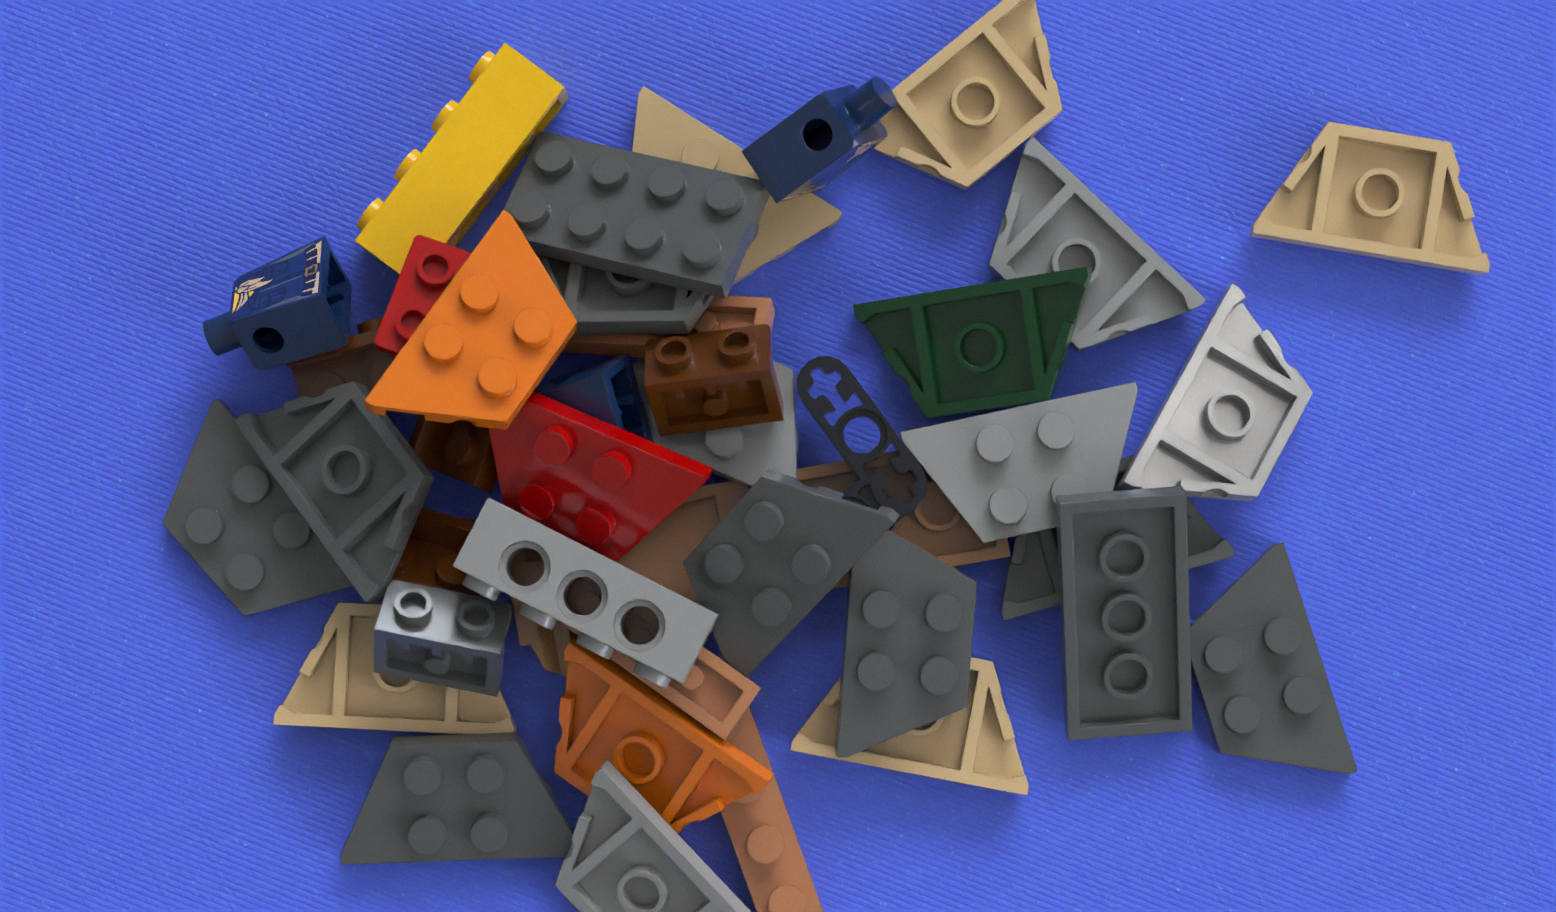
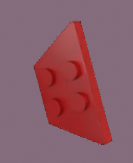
[488,391,713,562]

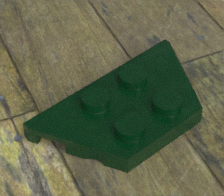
[853,267,1092,418]

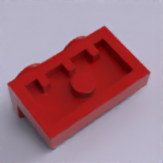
[374,235,471,356]

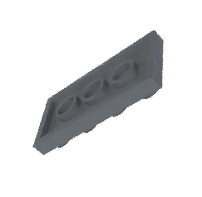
[503,131,770,299]
[1056,486,1192,741]

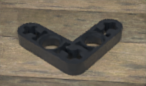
[797,356,928,526]

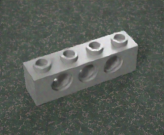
[453,497,719,689]

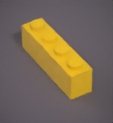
[355,43,569,275]

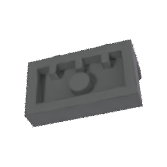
[374,580,513,697]

